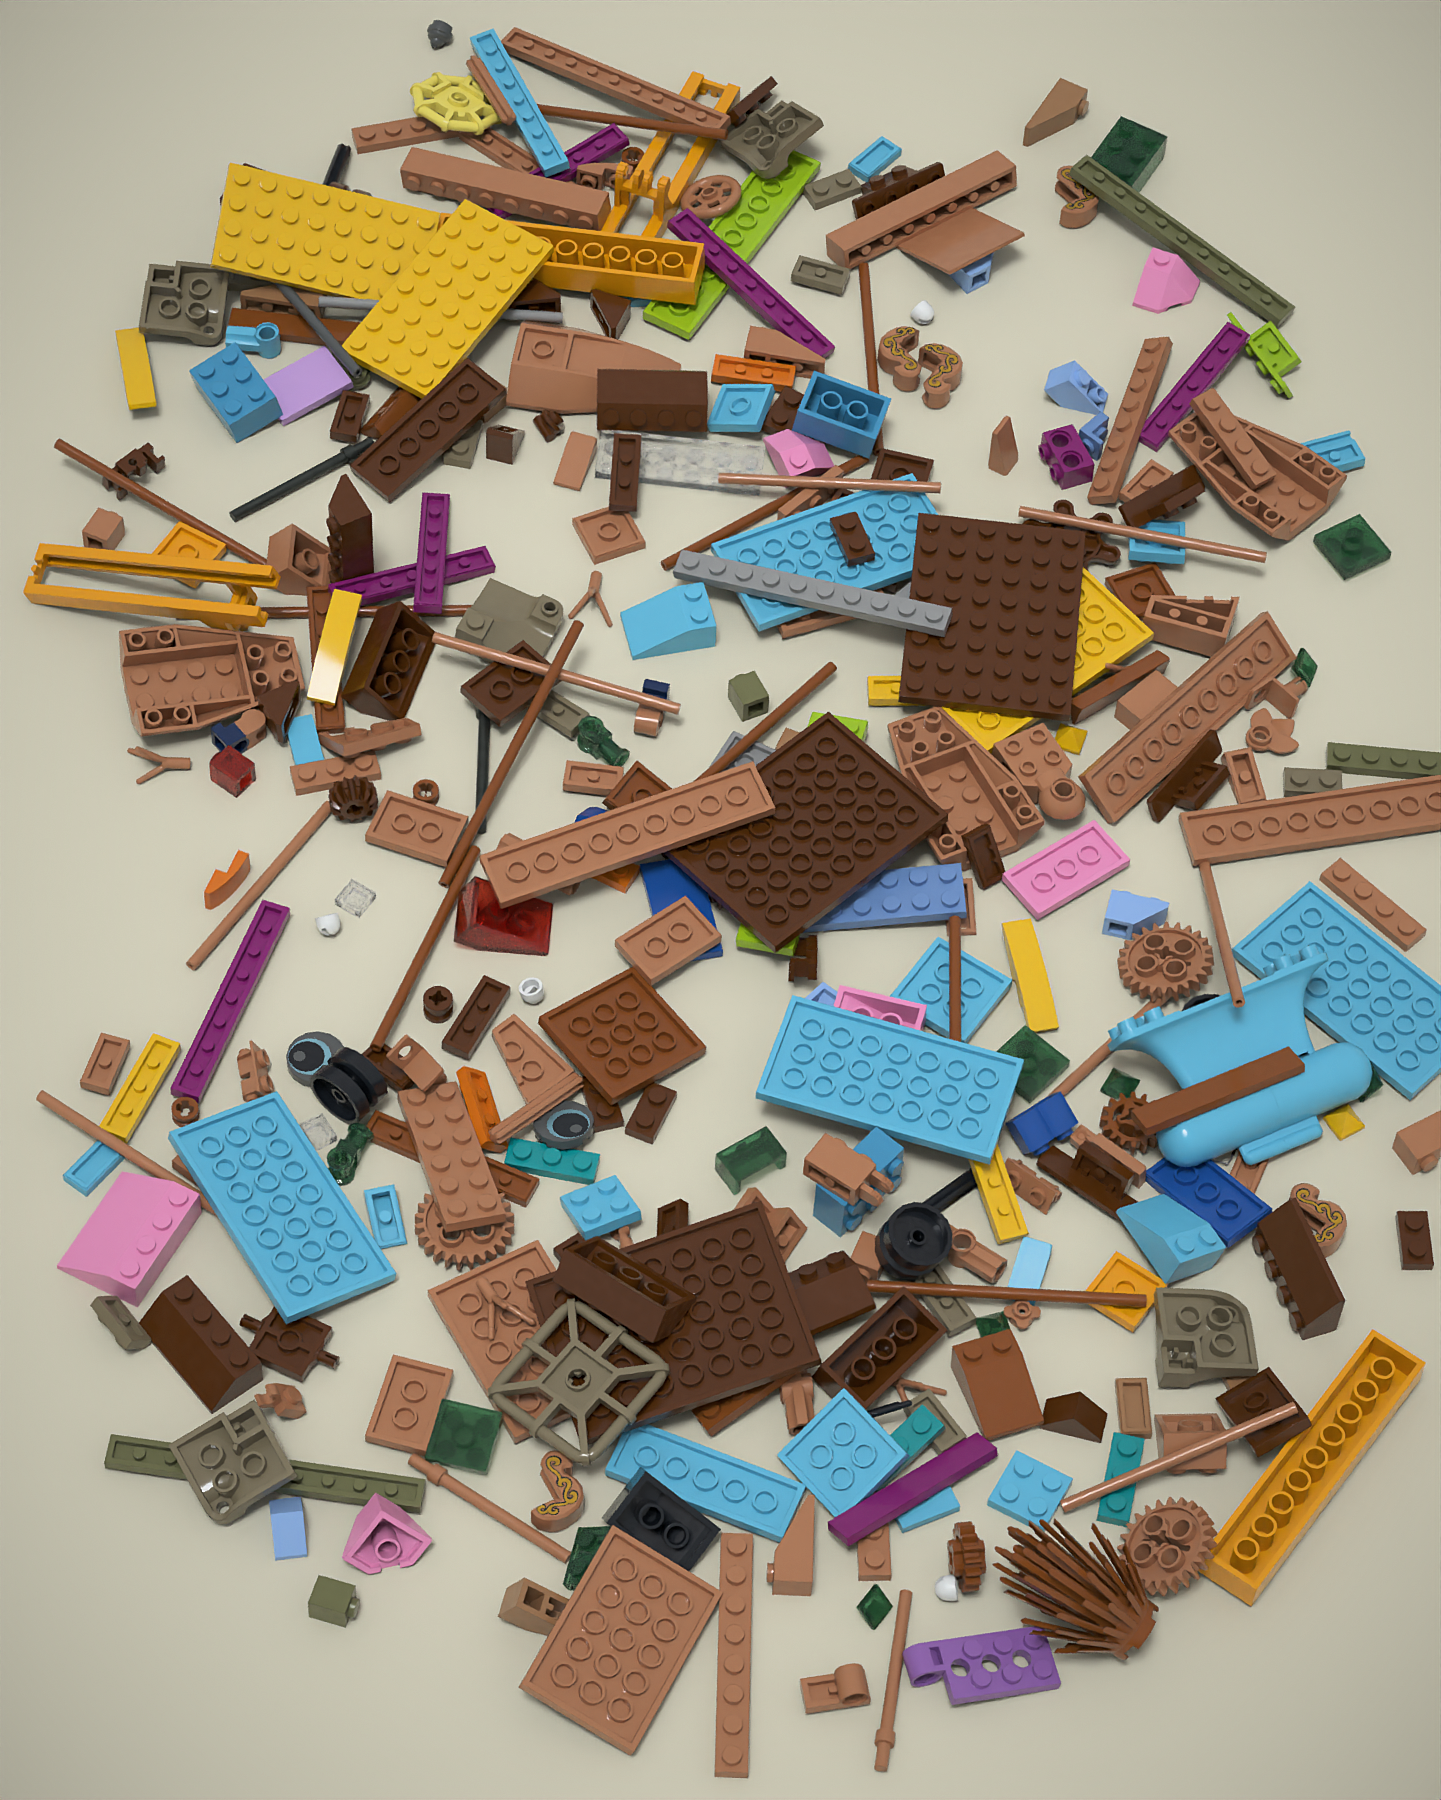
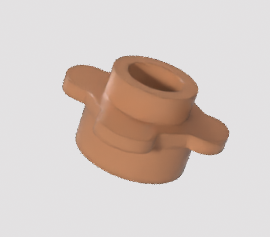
[1003,1300,1041,1329]

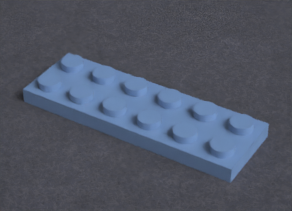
[803,863,967,933]

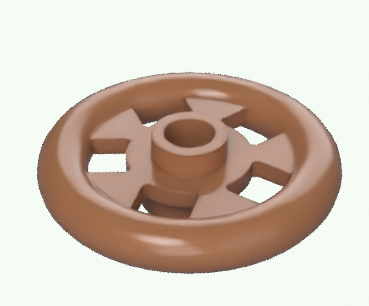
[680,175,742,220]

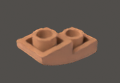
[576,163,634,191]

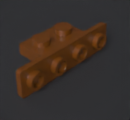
[852,162,945,220]
[1118,465,1205,528]
[1147,729,1230,822]
[1036,1141,1138,1223]

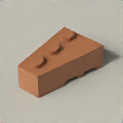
[1143,595,1240,657]

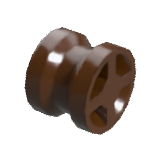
[423,986,453,1024]

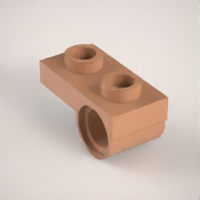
[800,1663,871,1714]

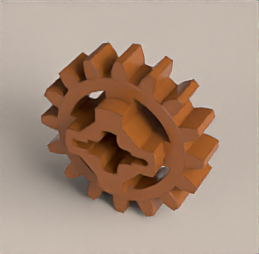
[1099,1091,1157,1155]
[947,1521,986,1593]

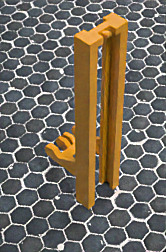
[601,71,741,238]
[23,543,281,632]

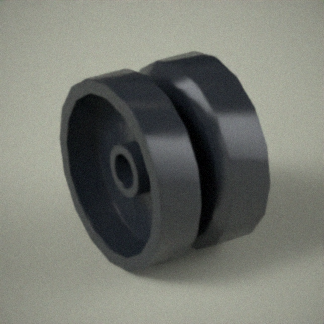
[309,1047,388,1125]
[875,1202,952,1281]

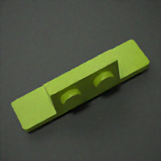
[1227,312,1302,399]

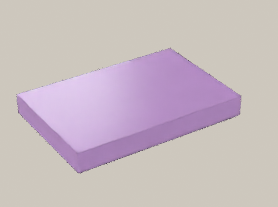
[263,346,354,426]

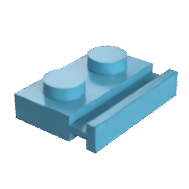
[1300,430,1366,472]

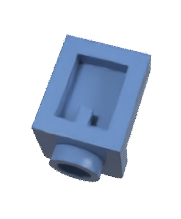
[1079,411,1109,461]

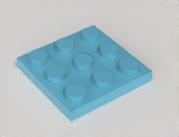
[890,937,1013,1043]
[777,1388,910,1517]

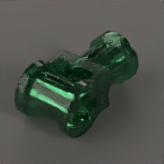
[577,716,630,767]
[327,1123,374,1186]

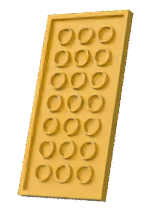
[210,162,440,300]
[342,199,554,399]
[933,567,1154,754]

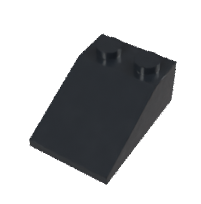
[602,1467,721,1571]

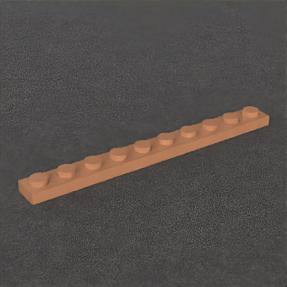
[501,27,731,140]

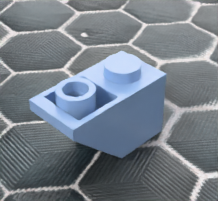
[948,252,994,294]
[1044,360,1108,415]
[1102,889,1169,940]

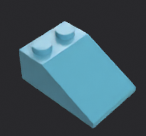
[620,582,716,660]
[1116,1194,1226,1284]

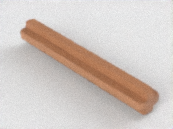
[466,55,516,126]
[489,1073,583,1145]

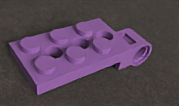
[902,1626,1061,1705]

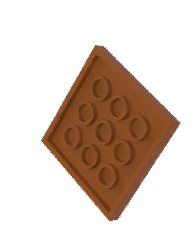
[538,967,707,1105]

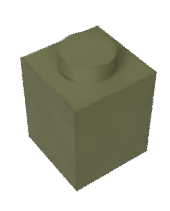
[728,671,769,722]
[308,1575,360,1628]

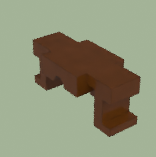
[102,443,165,501]
[788,935,818,982]

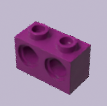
[1038,424,1095,490]

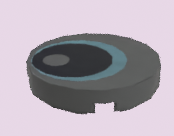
[286,1031,344,1087]
[533,1101,595,1150]

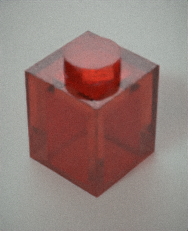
[209,745,256,798]

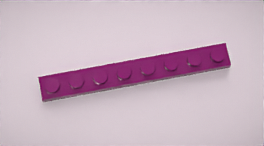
[667,208,835,358]
[170,899,290,1104]

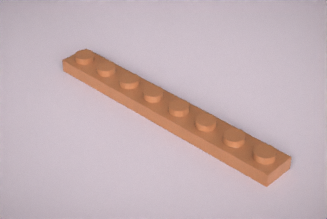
[1087,337,1173,505]
[714,1533,753,1778]

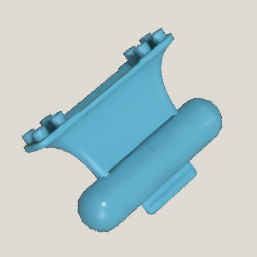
[1107,944,1373,1167]

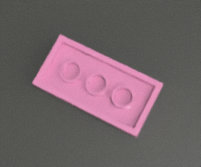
[1002,820,1130,920]

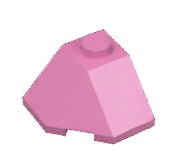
[1132,247,1200,314]
[763,429,834,488]
[342,1492,432,1575]

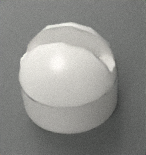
[910,300,934,324]
[315,913,340,936]
[519,977,544,1004]
[935,1575,958,1601]

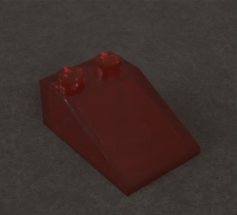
[453,876,553,956]

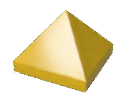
[1055,723,1088,755]
[1323,1104,1365,1141]

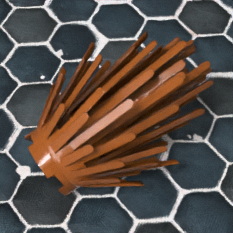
[992,1518,1159,1660]

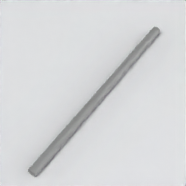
[318,296,563,323]

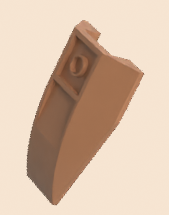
[506,321,681,414]
[1168,412,1347,541]
[119,624,305,736]
[887,707,1045,871]

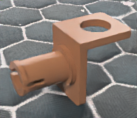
[1244,676,1308,719]
[386,1035,447,1092]

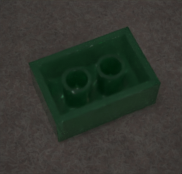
[1091,116,1168,192]

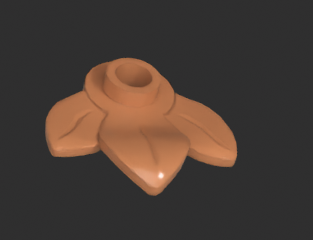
[1245,708,1299,754]

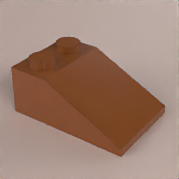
[951,1329,1044,1441]

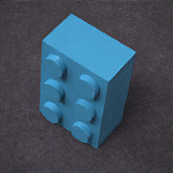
[189,342,283,443]
[792,370,891,459]
[813,1127,904,1238]

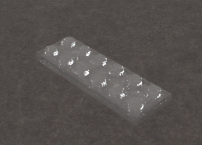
[595,430,766,496]

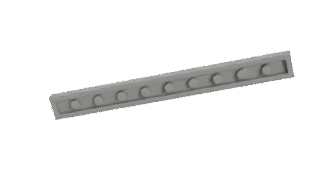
[673,549,952,637]

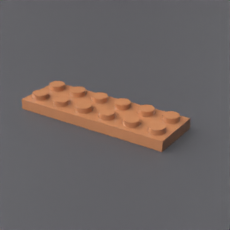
[397,1081,506,1233]

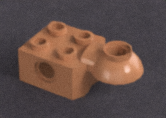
[992,723,1086,820]

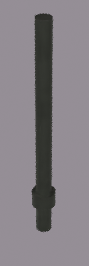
[229,437,374,522]
[475,707,491,834]

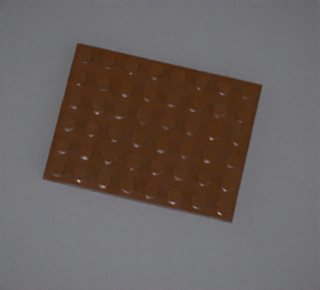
[898,513,1086,722]
[664,712,948,953]
[525,1201,822,1444]

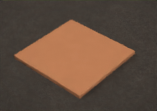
[896,208,1025,275]

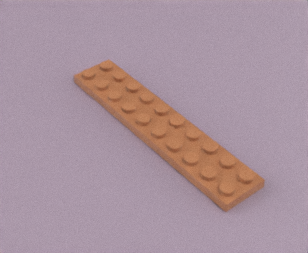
[1078,611,1297,824]
[479,761,775,909]
[1178,775,1441,866]

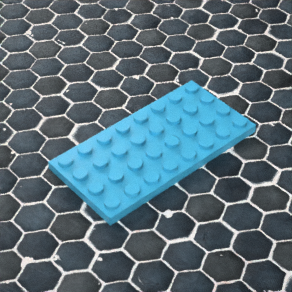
[711,473,938,632]
[1232,881,1441,1100]
[756,995,1024,1165]
[168,1091,396,1324]

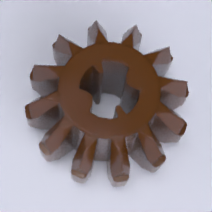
[328,775,378,823]

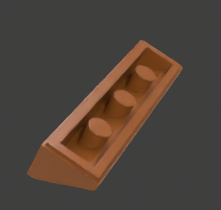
[360,387,421,439]
[1071,650,1170,725]

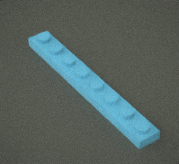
[470,28,570,177]

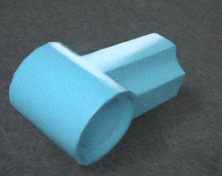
[225,322,281,359]

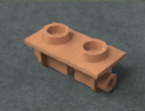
[237,1040,274,1102]
[1005,1157,1062,1215]

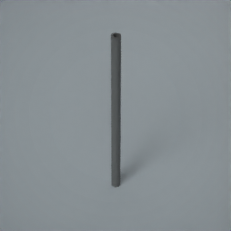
[273,282,362,377]

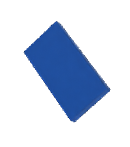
[640,859,723,962]
[1146,1157,1272,1248]

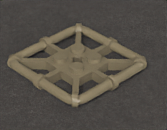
[488,1298,670,1466]

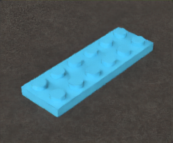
[605,1424,806,1543]

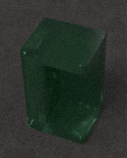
[715,1126,787,1195]

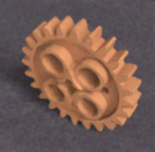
[1117,922,1214,1003]
[415,1193,515,1271]
[1117,1497,1217,1596]

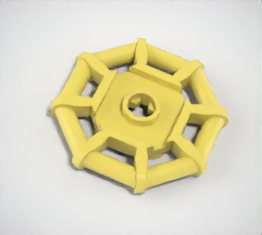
[410,72,502,135]

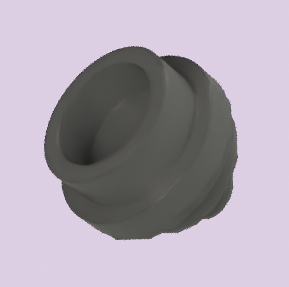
[427,20,453,48]

